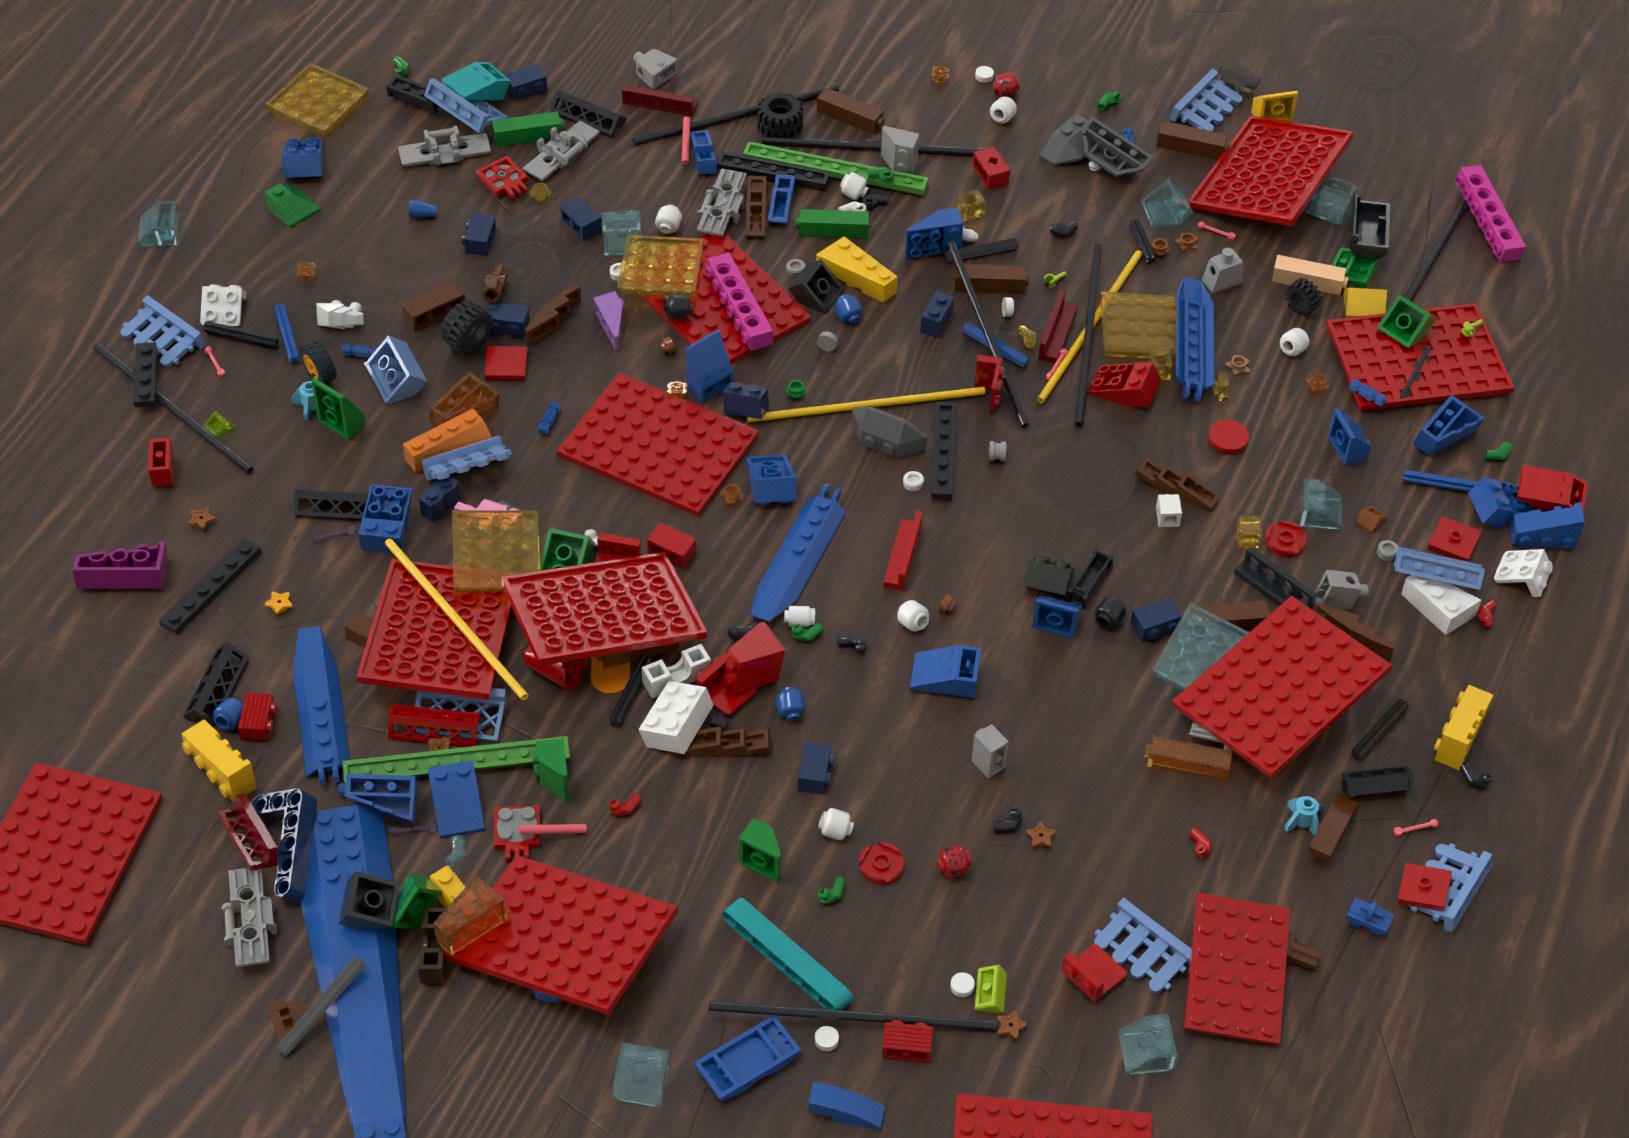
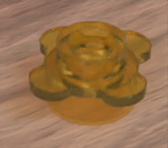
[529,183,552,201]

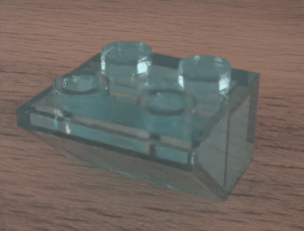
[1305,175,1358,225]
[137,201,180,246]

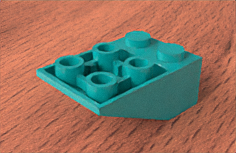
[441,62,511,101]

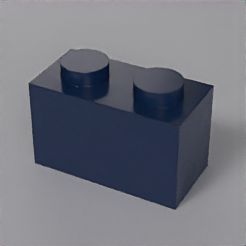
[504,64,548,101]
[560,196,602,241]
[462,213,496,256]
[920,291,954,338]
[487,302,530,337]
[723,382,769,419]
[1130,598,1183,642]
[797,742,835,794]

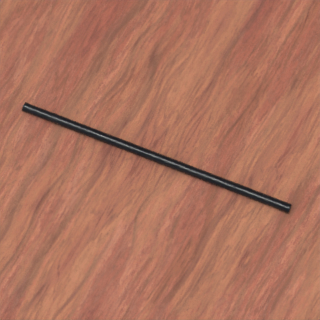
[632,84,839,145]
[762,136,983,155]
[1404,198,1468,301]
[948,242,1029,428]
[1075,244,1102,427]
[93,342,253,474]
[708,1001,996,1031]

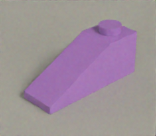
[593,291,625,351]

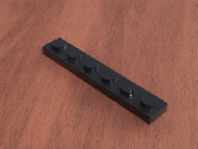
[717,151,830,190]
[931,402,956,500]
[159,538,261,635]

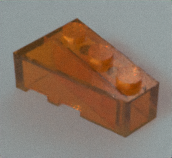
[429,372,501,427]
[433,875,508,955]

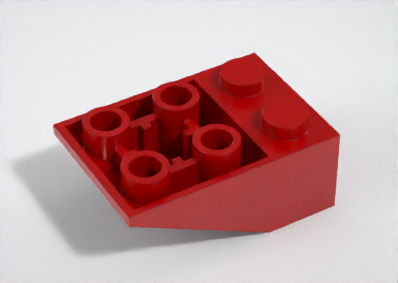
[1087,362,1161,408]
[1517,465,1588,514]

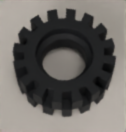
[1285,278,1323,316]

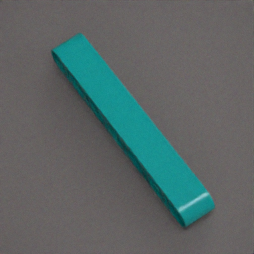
[722,897,853,1010]

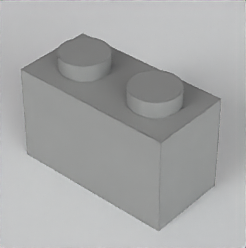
[971,724,1009,778]

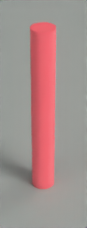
[682,117,690,165]
[518,824,587,834]

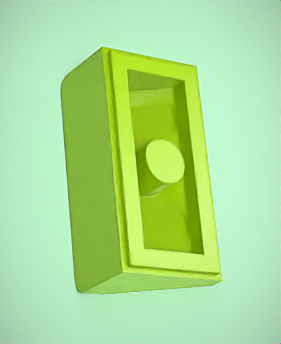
[975,965,1007,1014]

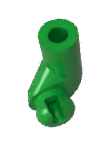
[393,56,410,77]
[1097,91,1122,111]
[867,167,894,182]
[1485,442,1513,460]
[791,622,824,642]
[818,877,846,904]

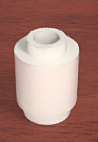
[784,606,815,628]

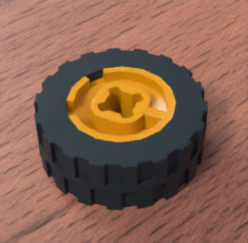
[299,340,337,385]

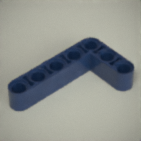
[252,788,317,903]

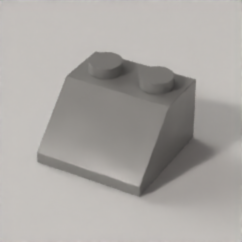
[881,126,919,174]

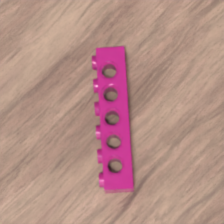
[1455,165,1526,262]
[705,253,773,351]

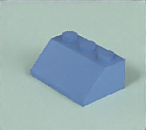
[365,335,428,405]

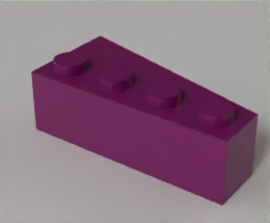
[72,541,169,589]

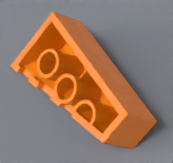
[403,409,492,473]

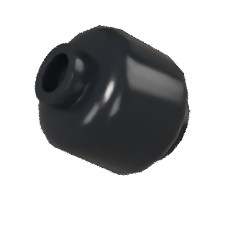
[663,293,693,321]
[1094,597,1126,629]

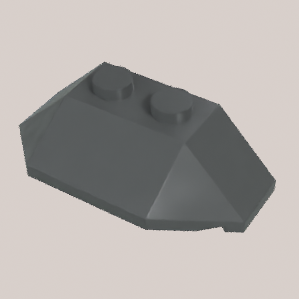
[1040,114,1088,166]
[1081,116,1154,177]
[851,406,927,458]

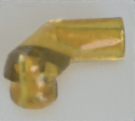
[1017,324,1037,348]

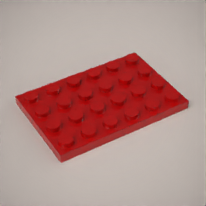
[1183,893,1291,1046]

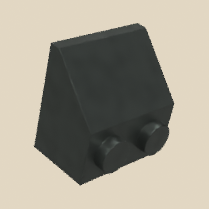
[788,259,845,313]
[339,871,400,930]

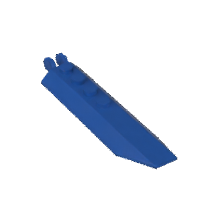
[1176,276,1214,402]
[750,484,846,622]
[293,626,350,785]

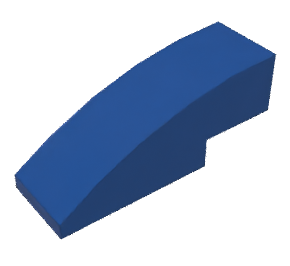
[690,130,717,175]
[768,174,795,224]
[808,1082,885,1130]

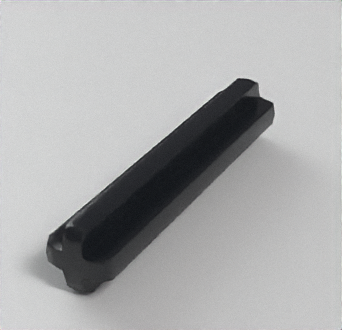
[1129,219,1156,263]

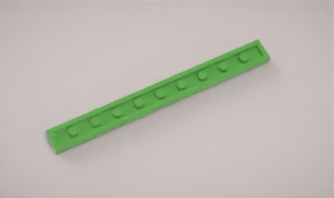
[743,141,928,196]
[343,736,570,783]

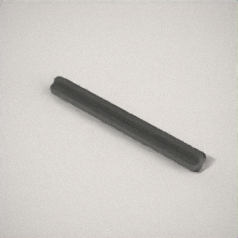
[276,956,365,1056]

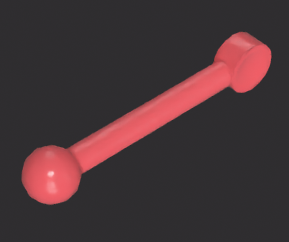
[1198,222,1236,240]
[204,347,225,377]
[1046,349,1068,380]
[1393,819,1439,837]

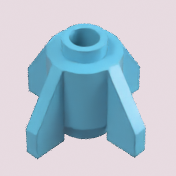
[292,381,316,420]
[1284,796,1323,836]

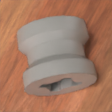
[989,441,1006,462]

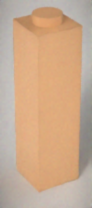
[1272,255,1348,295]

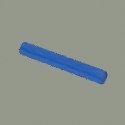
[275,303,300,364]
[962,322,1029,367]
[1403,470,1478,492]

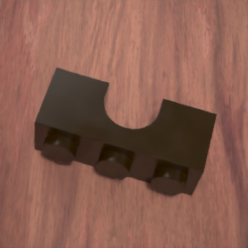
[418,907,450,984]

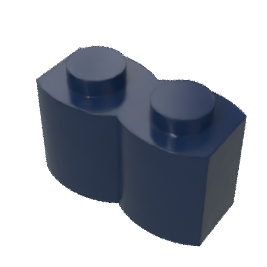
[419,476,460,522]

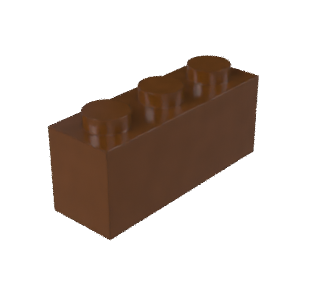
[401,280,465,331]

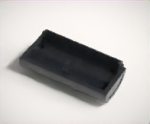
[1350,195,1390,259]

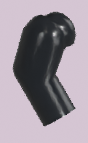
[862,193,888,208]
[1049,221,1078,237]
[727,621,758,640]
[837,634,867,652]
[1460,763,1492,788]
[993,808,1023,832]

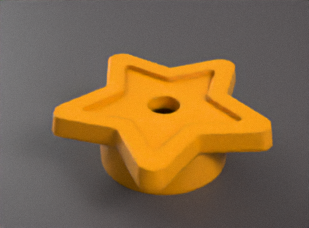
[265,591,293,614]

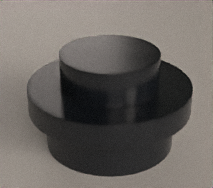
[710,711,727,730]

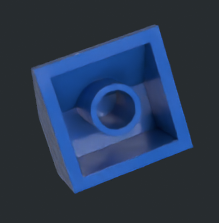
[1328,409,1371,466]
[1032,596,1082,639]

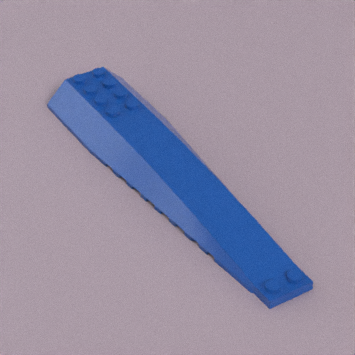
[301,804,406,1138]

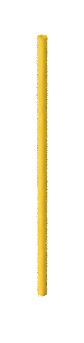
[1037,250,1142,404]
[747,387,985,423]
[385,539,529,700]

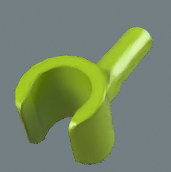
[1044,271,1067,289]
[1461,319,1483,337]

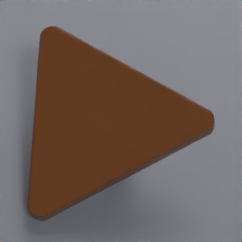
[266,1000,312,1043]

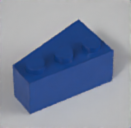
[1413,395,1485,456]
[1509,502,1585,549]
[345,774,418,826]

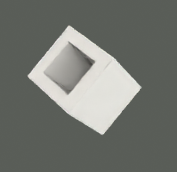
[1156,494,1182,527]

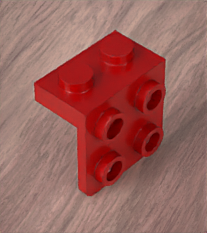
[974,355,1005,413]
[595,533,641,562]
[696,652,756,716]
[1062,944,1127,1002]

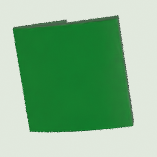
[1331,248,1379,288]

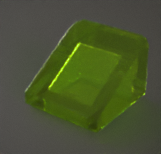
[203,411,234,438]

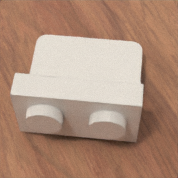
[200,285,246,327]
[1494,549,1553,597]

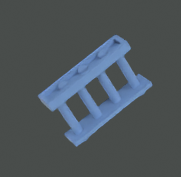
[1393,546,1485,590]

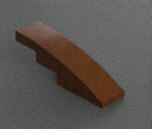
[746,176,766,237]
[525,282,581,345]
[1134,457,1220,510]
[1315,602,1396,662]
[678,727,771,757]
[1308,793,1359,861]

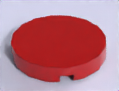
[1208,420,1249,454]
[1265,521,1307,557]
[859,842,905,885]

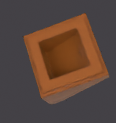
[1356,506,1387,532]

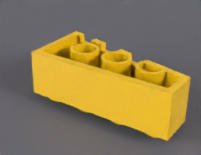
[816,237,898,302]
[1434,685,1493,770]
[181,720,257,803]

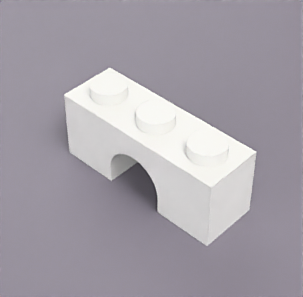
[642,644,711,699]

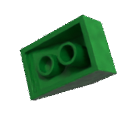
[311,378,365,440]
[538,528,595,571]

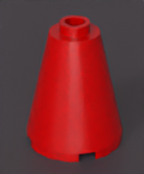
[523,646,587,690]

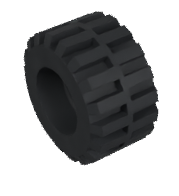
[757,92,803,138]
[440,300,493,355]

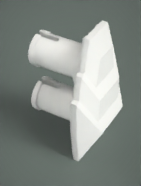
[316,300,364,330]

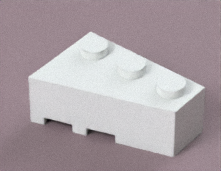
[1401,575,1481,635]

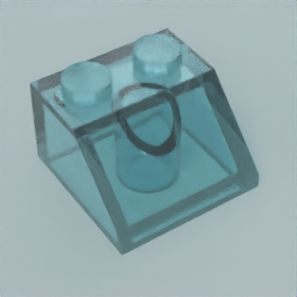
[1141,178,1193,228]
[601,210,643,255]
[1300,478,1342,530]
[1118,1014,1178,1075]
[612,1042,670,1107]

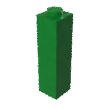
[492,111,565,147]
[796,209,869,238]

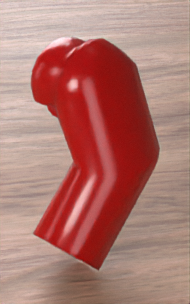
[1477,600,1497,628]
[609,793,642,816]
[1189,827,1211,858]

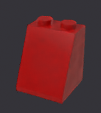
[723,621,785,694]

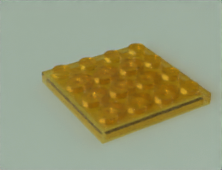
[265,63,370,136]
[617,235,704,297]
[1100,291,1176,360]
[452,510,540,591]

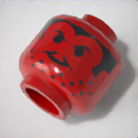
[993,72,1020,97]
[936,845,972,878]

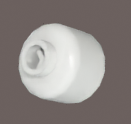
[990,97,1017,124]
[839,172,869,200]
[655,205,682,234]
[1280,328,1309,356]
[898,600,929,632]
[818,808,854,841]

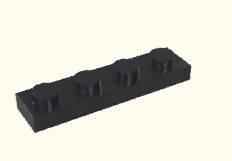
[134,342,158,408]

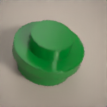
[786,380,806,399]

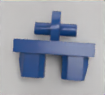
[1346,898,1394,937]

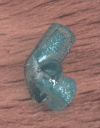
[444,835,467,868]

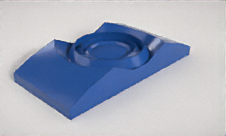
[694,1015,801,1101]

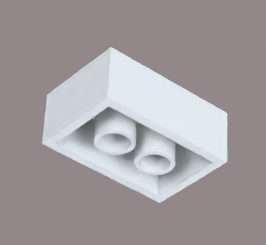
[639,681,714,754]

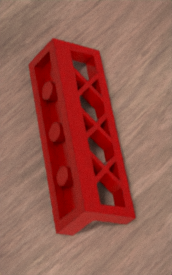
[883,511,923,591]
[388,704,481,747]

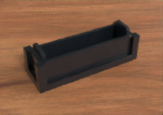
[386,74,439,114]
[1066,549,1114,610]
[1341,766,1414,799]

